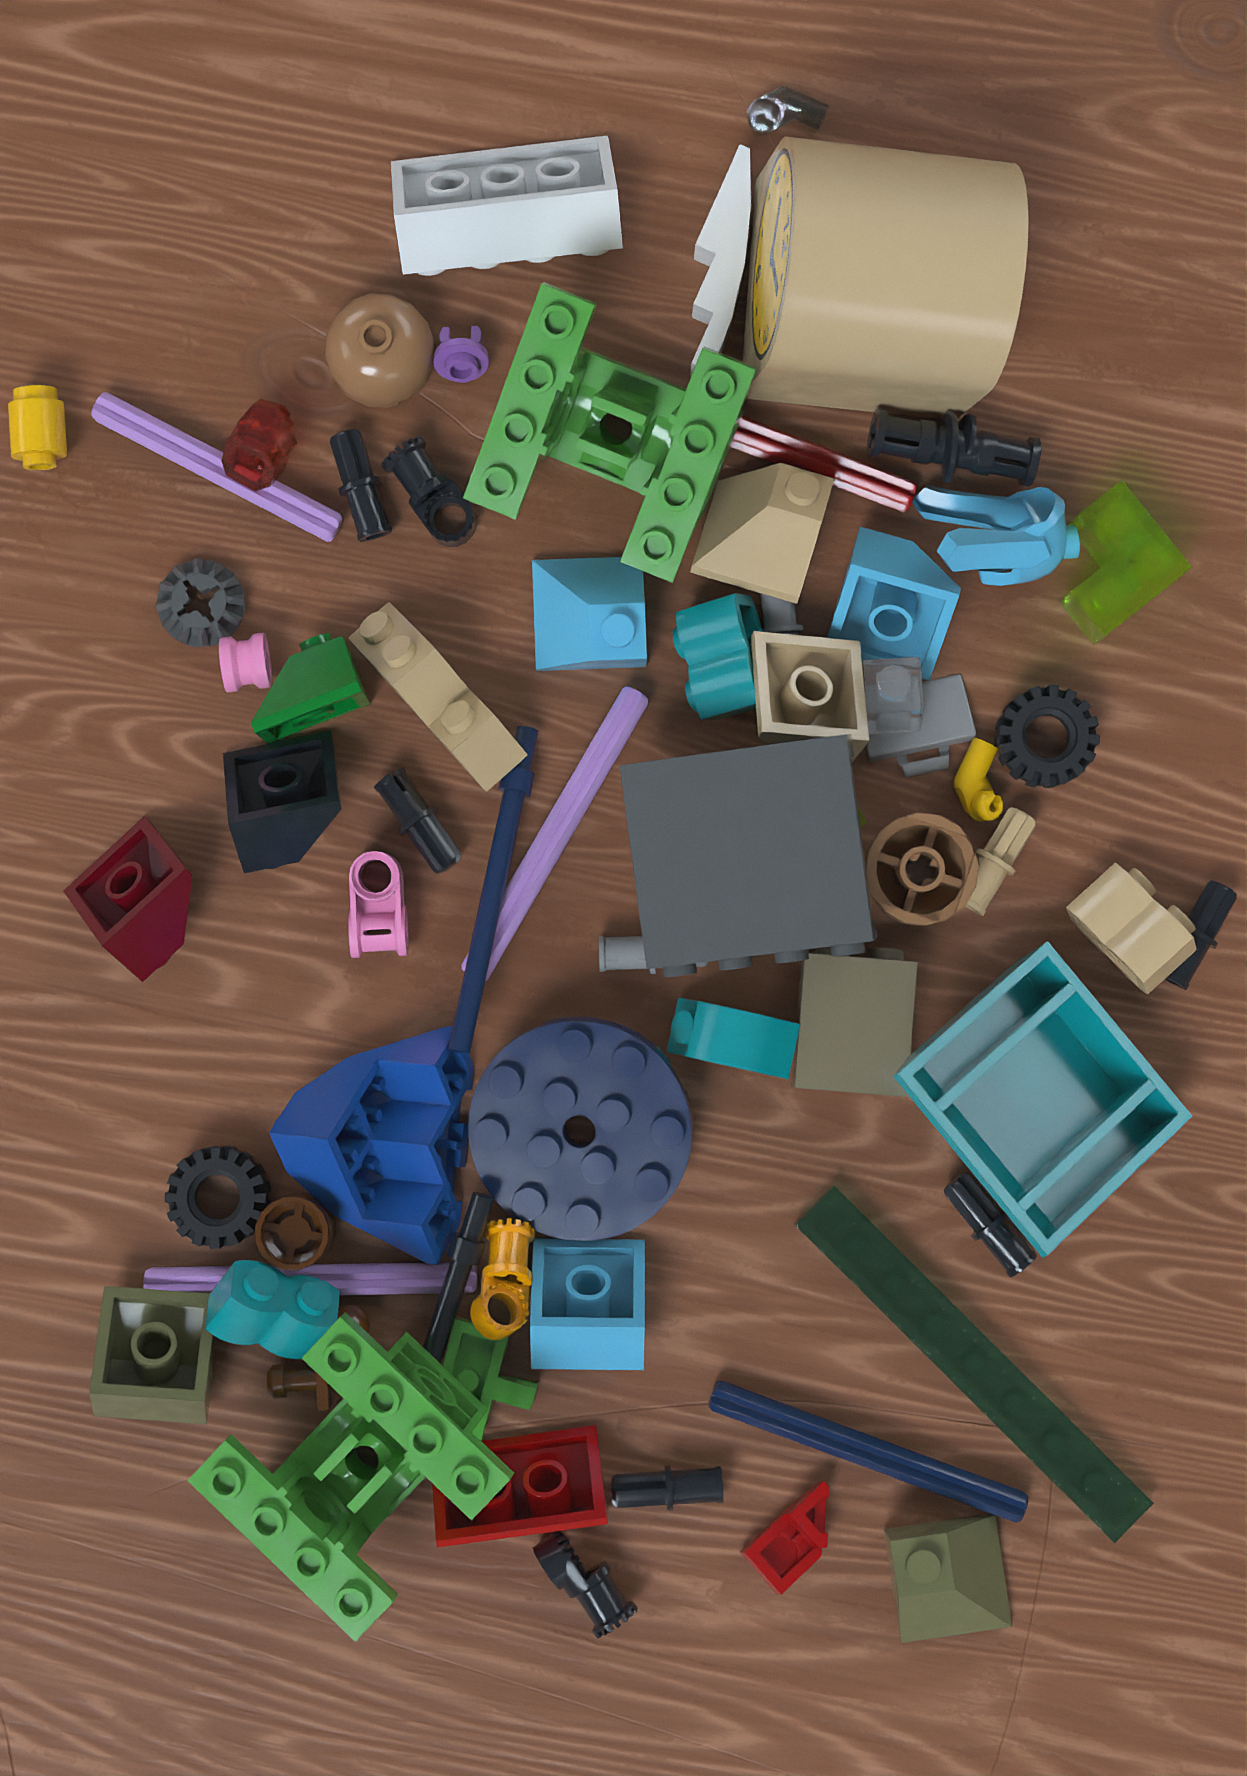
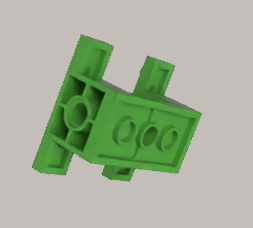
[463,282,757,583]
[187,1312,514,1642]

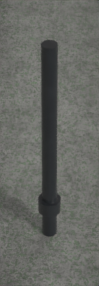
[388,1192,494,1517]

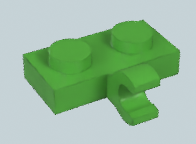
[443,1317,538,1442]

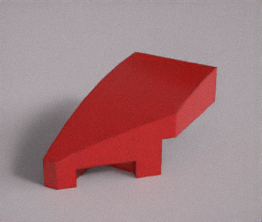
[740,1481,830,1595]

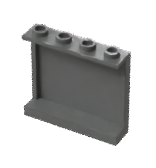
[619,734,878,977]

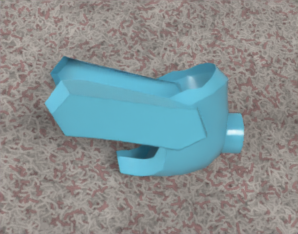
[913,485,1080,586]

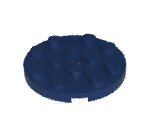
[468,1017,694,1241]

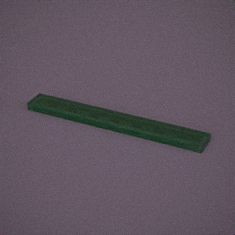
[794,1185,1154,1543]

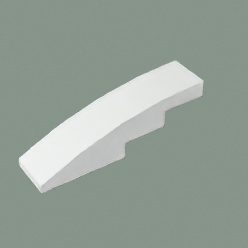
[690,144,751,376]

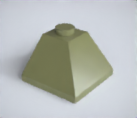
[884,1513,1012,1643]

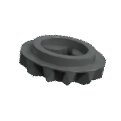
[155,558,245,647]

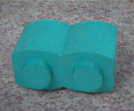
[673,593,762,720]
[205,1260,340,1359]

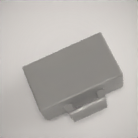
[865,674,976,778]

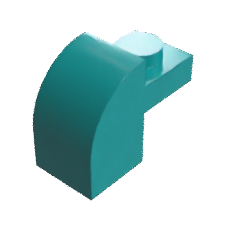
[666,997,801,1079]

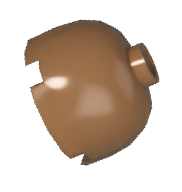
[325,293,436,408]
[865,812,979,926]

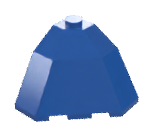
[269,1026,474,1265]

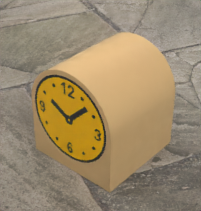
[742,136,1029,419]

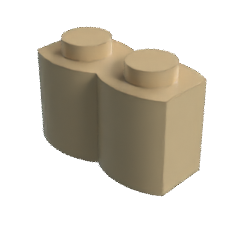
[1066,863,1197,995]

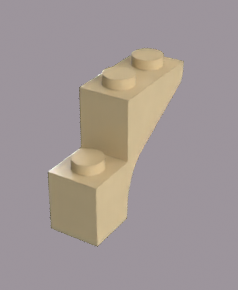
[348,602,528,792]

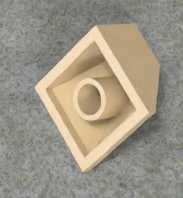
[690,463,834,604]
[751,631,869,762]

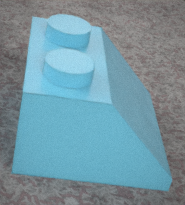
[530,1238,645,1370]

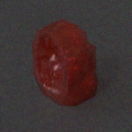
[221,399,297,491]

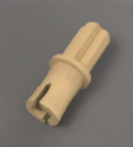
[965,807,1036,916]

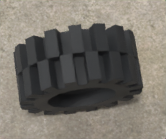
[994,685,1100,788]
[165,1145,271,1249]

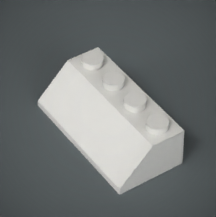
[391,136,623,276]

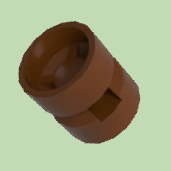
[255,1193,336,1270]

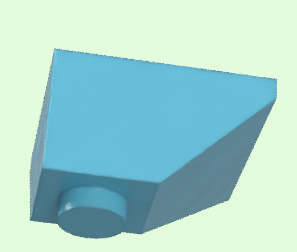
[827,526,961,681]
[532,557,647,671]

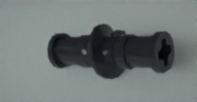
[867,408,1041,487]

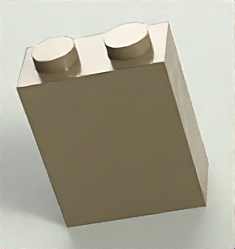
[791,947,918,1097]

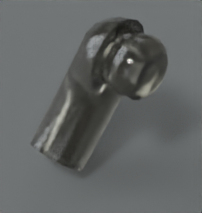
[747,86,829,133]

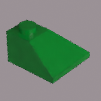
[251,633,371,744]

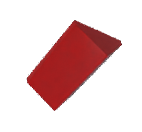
[432,1425,608,1548]

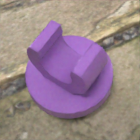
[433,326,489,383]

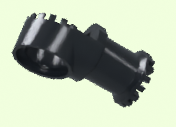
[381,436,476,547]
[532,1531,638,1638]

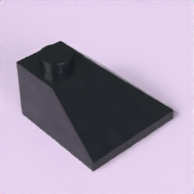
[223,731,342,874]

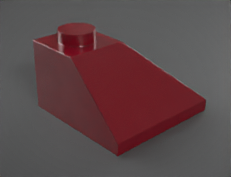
[63,816,193,982]

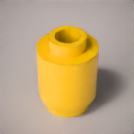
[8,385,67,470]

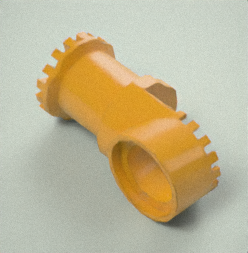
[470,1218,535,1340]

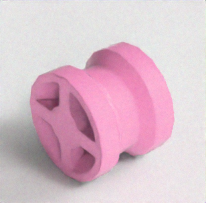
[219,633,272,693]

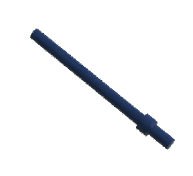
[448,726,539,1054]

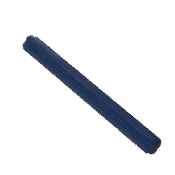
[708,1381,1029,1523]

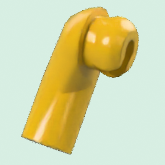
[953,738,1003,822]

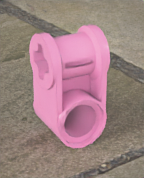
[348,851,409,958]

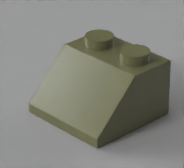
[89,1286,215,1424]

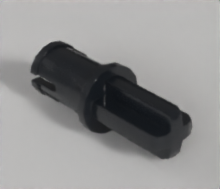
[330,429,393,542]
[374,767,461,874]
[1164,880,1237,990]
[944,1172,1037,1277]
[611,1465,723,1511]

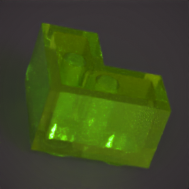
[1059,480,1192,645]

